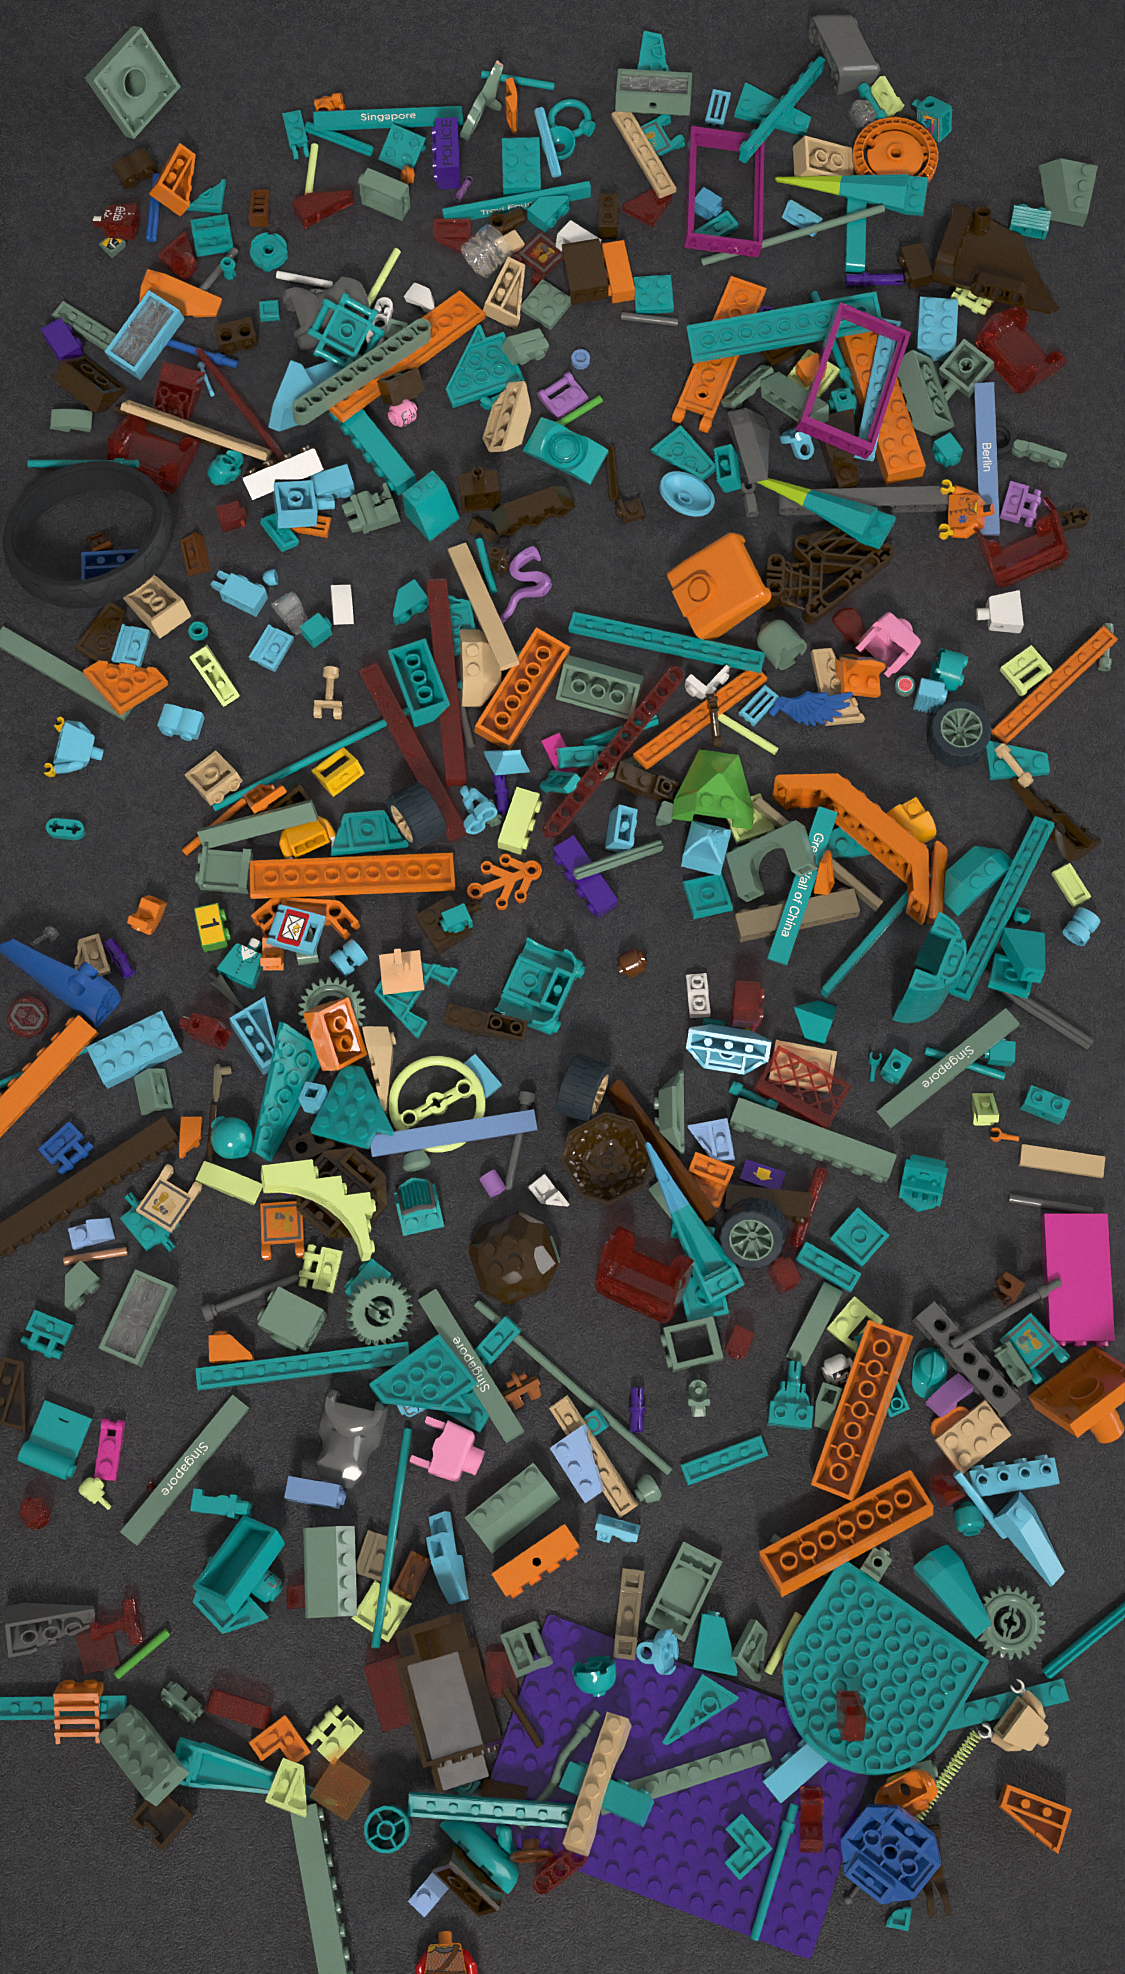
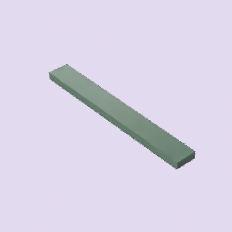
[0,626,133,721]

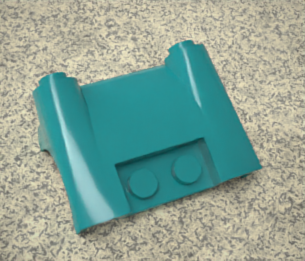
[494,937,586,1035]

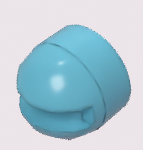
[263,569,278,586]

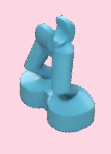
[460,785,497,834]

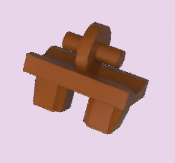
[501,1371,542,1410]

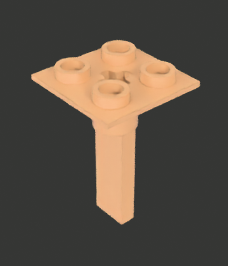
[379,949,424,995]

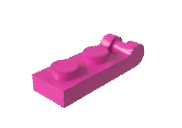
[94,1418,125,1481]

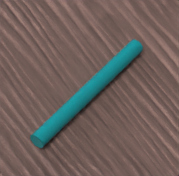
[481,70,555,91]
[924,1047,1006,1080]

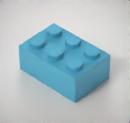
[915,297,958,362]

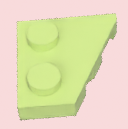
[265,1758,307,1818]

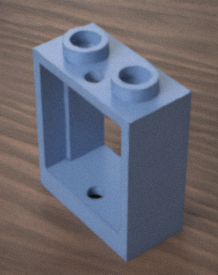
[284,1476,346,1510]

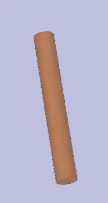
[63,1247,128,1265]

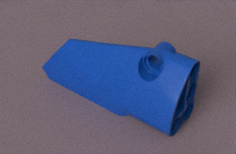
[0,939,121,1027]

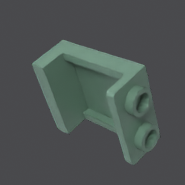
[195,846,254,894]

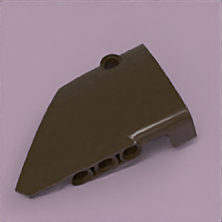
[932,204,1059,314]

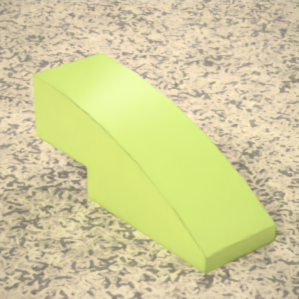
[195,1161,263,1205]

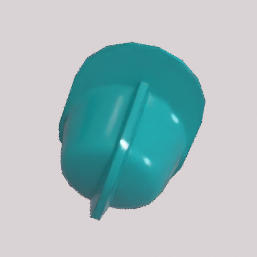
[912,1348,947,1399]

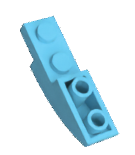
[426,1511,469,1604]

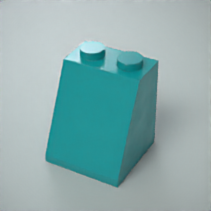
[402,471,460,542]

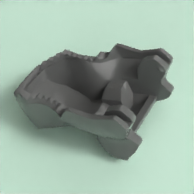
[282,277,370,350]
[316,1389,390,1489]

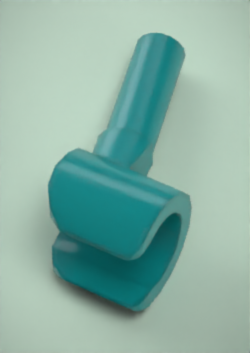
[480,392,502,410]
[868,1052,882,1082]

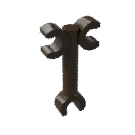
[705,693,722,747]

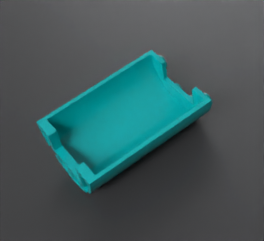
[892,912,967,1023]

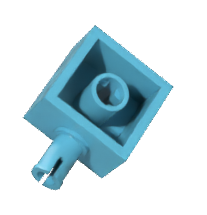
[273,480,335,529]

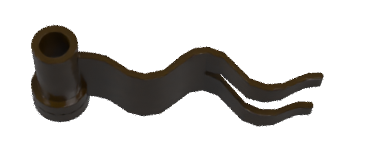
[923,1824,951,1919]

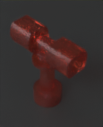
[90,1599,144,1646]

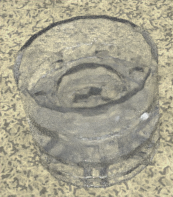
[461,224,512,277]

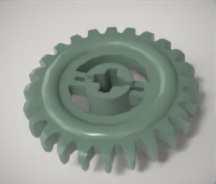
[298,977,366,1037]
[346,1276,413,1346]
[978,1585,1046,1660]

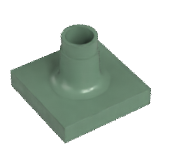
[85,26,181,139]

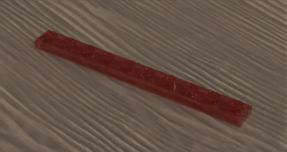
[359,662,468,843]

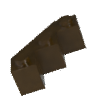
[490,485,575,536]

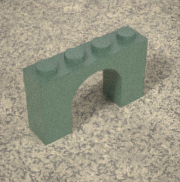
[726,820,818,902]

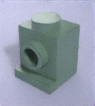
[859,1546,892,1582]

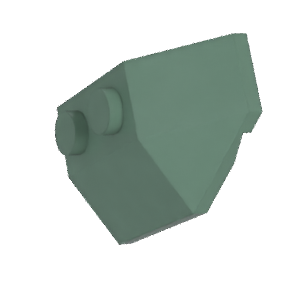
[654,1070,685,1156]

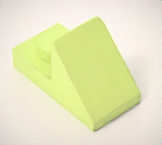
[972,1093,999,1125]

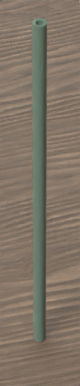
[474,1300,672,1475]

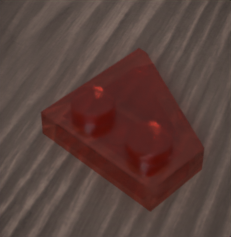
[622,189,673,227]

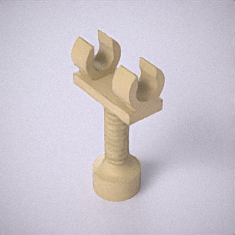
[314,666,343,719]

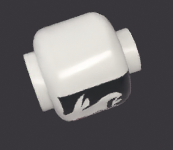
[821,1354,853,1386]

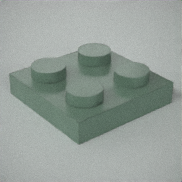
[520,279,571,330]

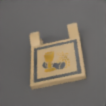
[136,1164,202,1233]

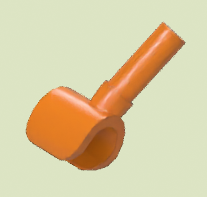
[990,1128,1019,1142]

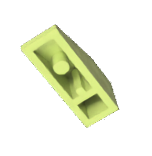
[190,644,240,707]

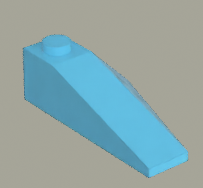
[993,1491,1065,1587]

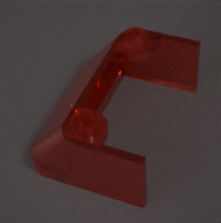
[973,496,1069,587]

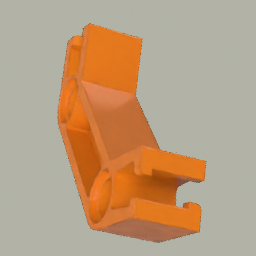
[251,897,360,940]

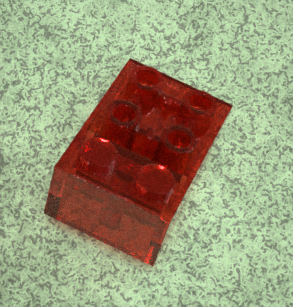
[152,361,206,421]

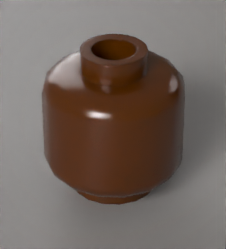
[616,948,648,978]

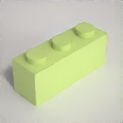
[498,787,542,855]

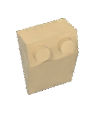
[793,136,854,177]
[123,575,191,638]

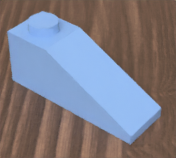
[408,1873,449,1917]

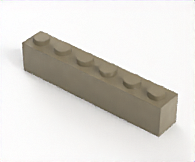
[734,887,860,942]

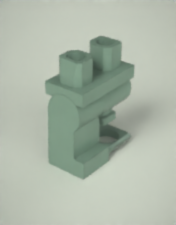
[342,483,400,534]

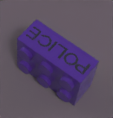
[431,117,461,189]

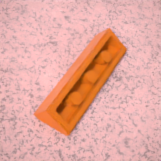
[926,841,948,924]

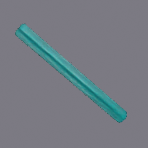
[1042,1601,1125,1679]

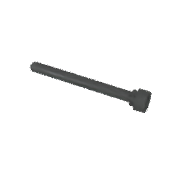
[504,1091,536,1190]
[201,1274,300,1322]

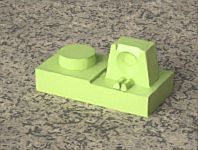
[871,76,905,117]

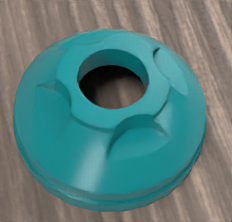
[541,126,575,160]

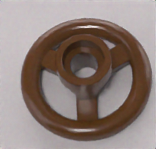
[509,1838,554,1863]

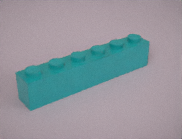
[329,409,416,496]

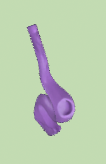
[499,546,552,624]

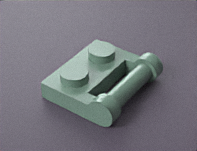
[500,1621,553,1678]

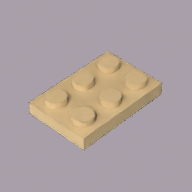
[768,1040,837,1093]
[934,1400,1011,1474]

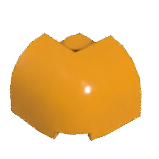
[886,797,936,843]

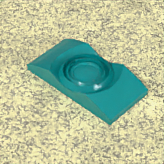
[523,417,609,485]

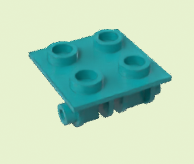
[378,124,426,169]

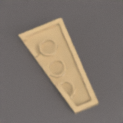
[811,648,865,726]

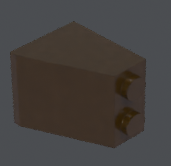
[561,238,609,305]

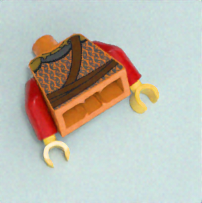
[415,1931,478,1974]

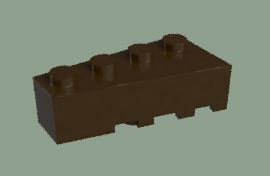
[818,409,858,489]

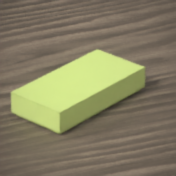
[1052,863,1091,908]

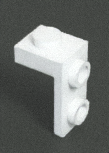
[685,665,730,702]

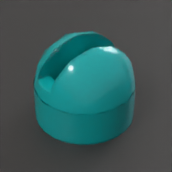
[1013,907,1031,925]

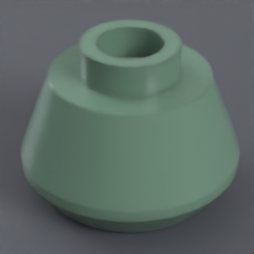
[403,1150,431,1172]
[634,1474,662,1503]

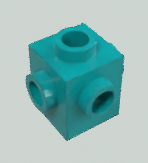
[827,387,857,414]

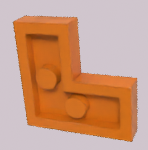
[249,1715,311,1763]

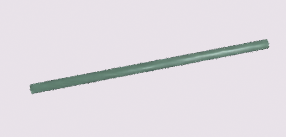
[701,204,885,266]

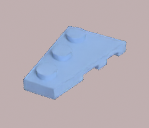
[550,1424,604,1503]

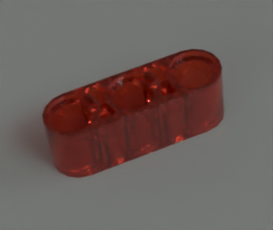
[205,1689,272,1730]
[533,1848,588,1895]

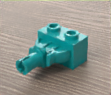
[767,1361,814,1430]

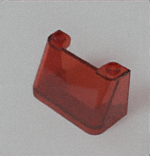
[976,306,1068,394]
[107,413,199,494]

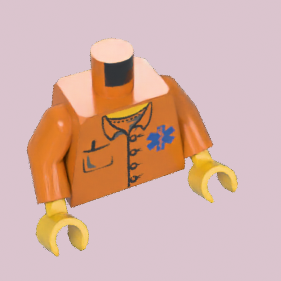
[938,480,995,540]

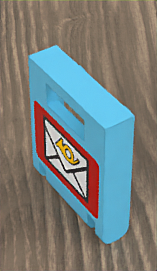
[266,905,326,957]

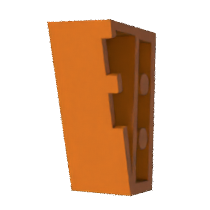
[149,143,196,217]

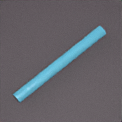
[953,1470,1007,1539]

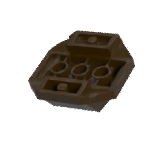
[296,1147,387,1239]

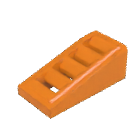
[814,850,835,895]

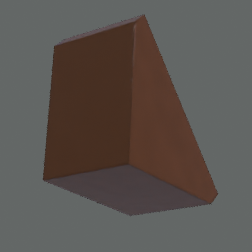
[86,530,113,552]

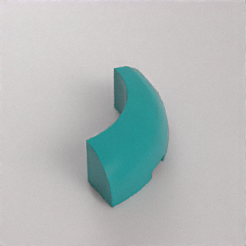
[440,1819,519,1894]

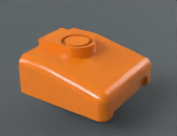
[667,533,771,641]

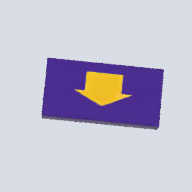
[739,1159,786,1189]

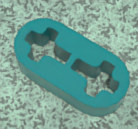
[46,818,86,840]

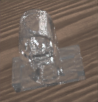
[271,591,309,635]

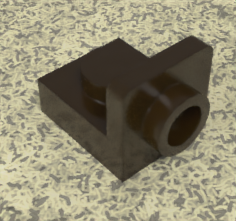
[615,498,645,524]

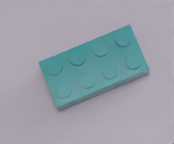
[193,1515,285,1615]

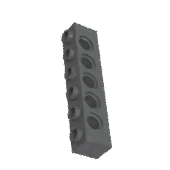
[912,1301,1021,1418]

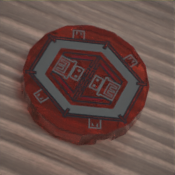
[7,997,49,1038]

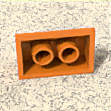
[303,997,368,1071]

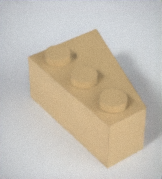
[483,257,525,330]

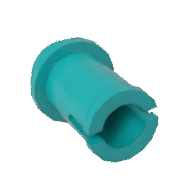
[220,257,236,280]

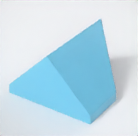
[484,749,530,775]

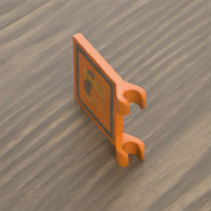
[260,1201,305,1260]

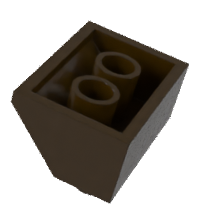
[54,355,127,413]
[430,1846,503,1917]

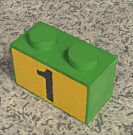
[194,903,231,952]

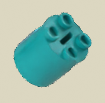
[364,1804,412,1853]

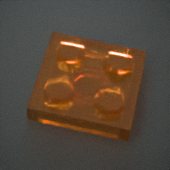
[309,1756,372,1821]

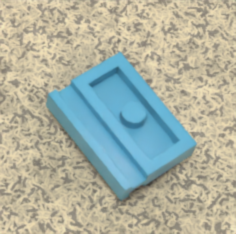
[111,624,151,668]
[249,624,294,672]

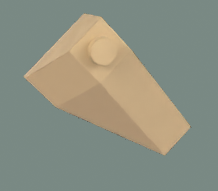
[362,1026,396,1115]

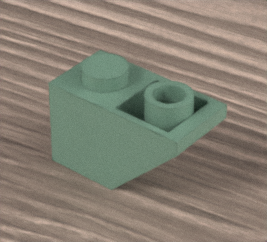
[65,1260,102,1311]
[814,1382,844,1431]

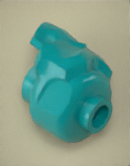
[207,450,243,485]

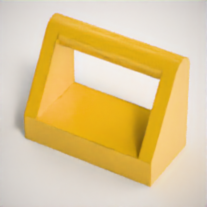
[311,747,365,797]

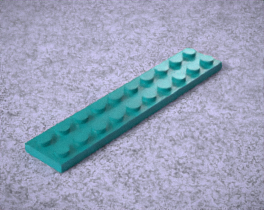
[686,292,882,364]

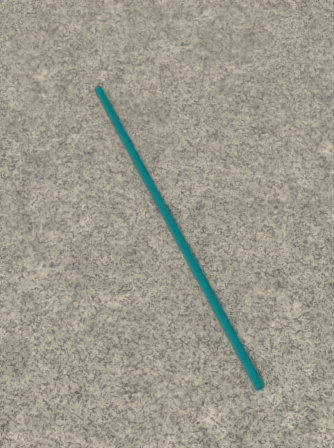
[212,650,522,811]

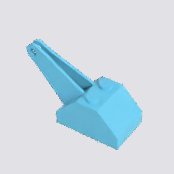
[268,356,349,432]

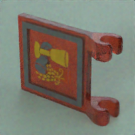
[510,230,562,287]

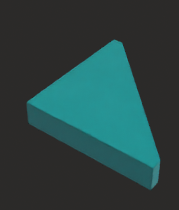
[187,179,226,213]

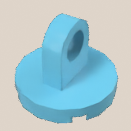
[779,427,814,460]
[636,1629,679,1675]

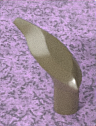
[213,1063,232,1102]

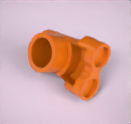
[314,93,346,112]

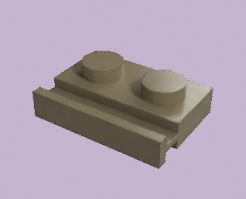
[356,1530,398,1581]

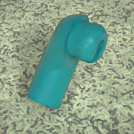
[496,1824,518,1855]

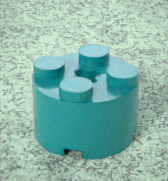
[929,648,968,693]

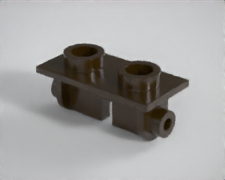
[489,545,510,579]

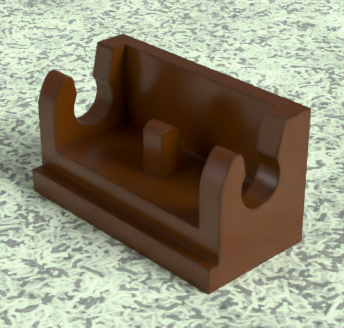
[992,1271,1025,1307]
[392,1550,431,1601]

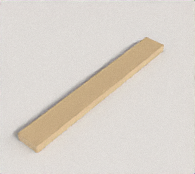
[120,400,272,461]
[448,543,519,671]

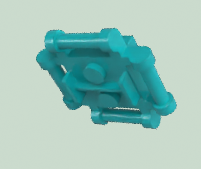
[306,292,385,369]

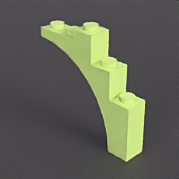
[261,1159,376,1261]

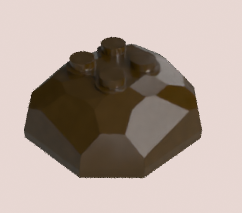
[468,1211,559,1305]

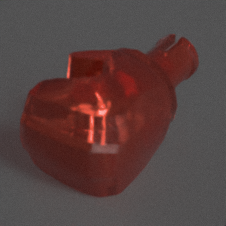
[832,607,868,656]

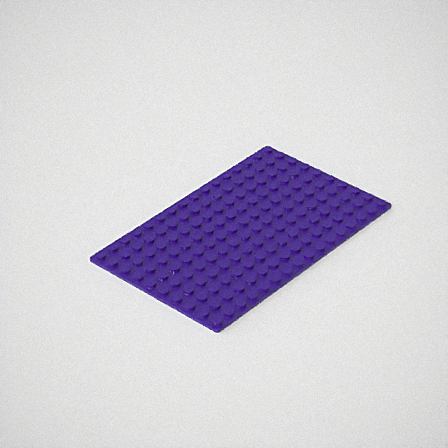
[477,1615,869,1959]

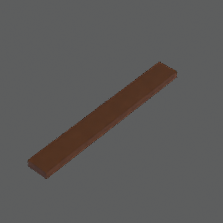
[606,1079,717,1224]

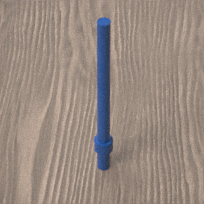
[166,339,239,369]

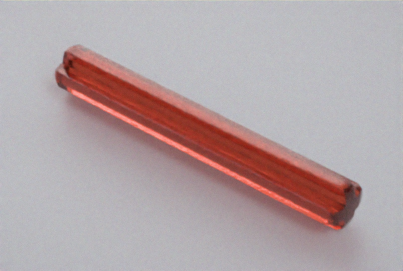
[791,1168,828,1247]

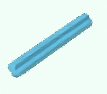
[534,107,561,178]

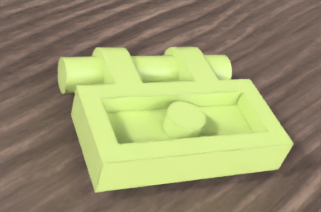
[950,288,993,315]
[298,1244,343,1293]
[306,1704,364,1765]

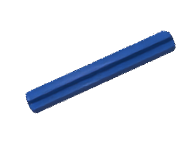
[146,173,161,243]

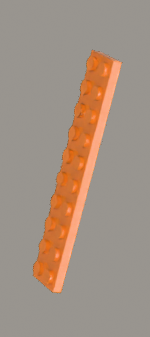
[328,290,486,423]
[250,853,455,899]

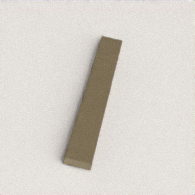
[753,797,883,911]

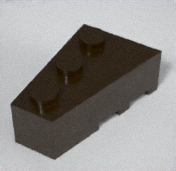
[0,1357,26,1432]

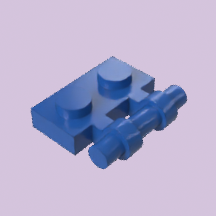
[38,1121,93,1176]

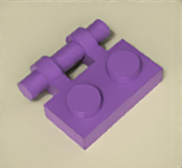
[1000,481,1041,527]

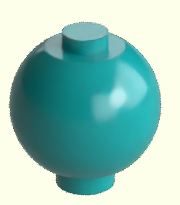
[211,1116,253,1159]

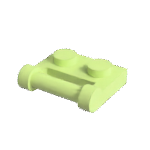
[1000,645,1053,696]
[827,1296,883,1354]

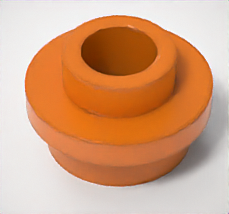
[400,166,414,185]

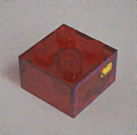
[731,980,764,1032]

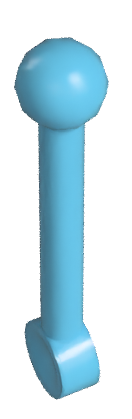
[197,362,215,397]

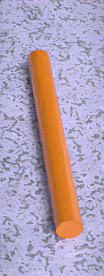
[182,798,247,856]

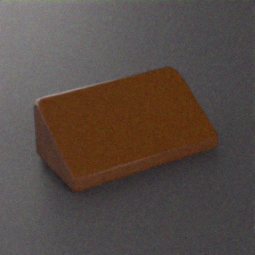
[180,532,211,576]

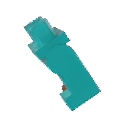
[190,1489,252,1520]

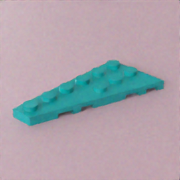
[252,1022,321,1162]

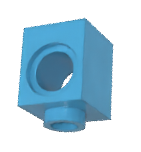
[695,187,723,221]

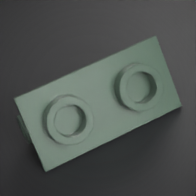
[994,1341,1033,1387]
[160,1681,205,1725]

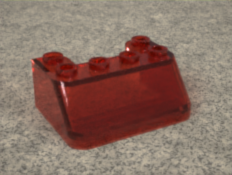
[595,1226,695,1323]

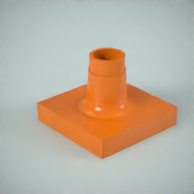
[1028,1346,1125,1443]

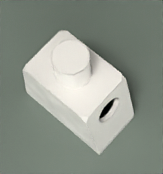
[976,590,1024,633]

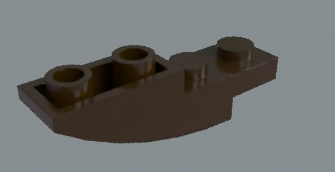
[612,761,682,804]
[443,1003,528,1041]

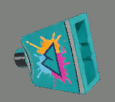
[911,96,952,142]

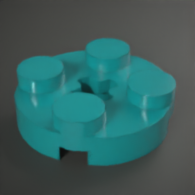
[250,233,288,272]

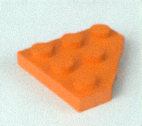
[83,660,168,716]

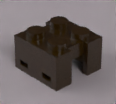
[129,1791,196,1851]

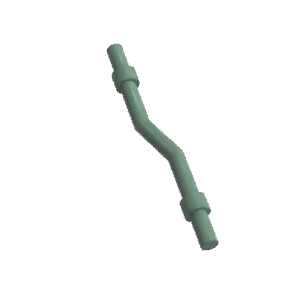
[518,1710,601,1830]

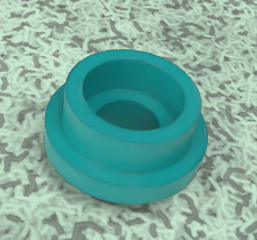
[188,622,208,641]

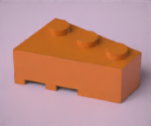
[997,1783,1072,1854]

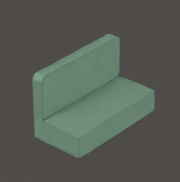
[134,1069,173,1115]

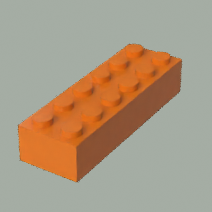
[474,627,571,750]

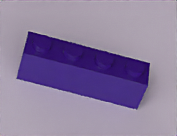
[552,835,618,919]

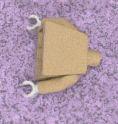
[978,1679,1049,1751]

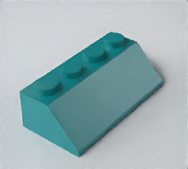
[388,639,450,727]

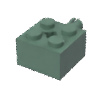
[939,339,994,401]

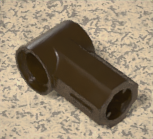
[489,207,526,239]

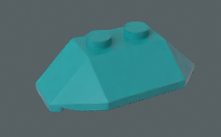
[944,846,1013,917]

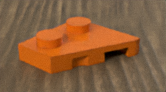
[242,784,287,814]

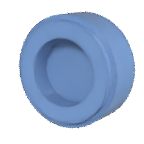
[571,349,590,370]

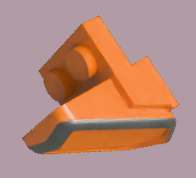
[835,654,886,698]

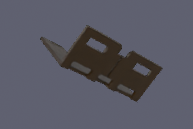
[467,516,501,542]

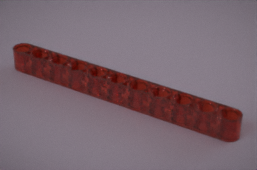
[426,578,467,787]
[542,666,684,839]

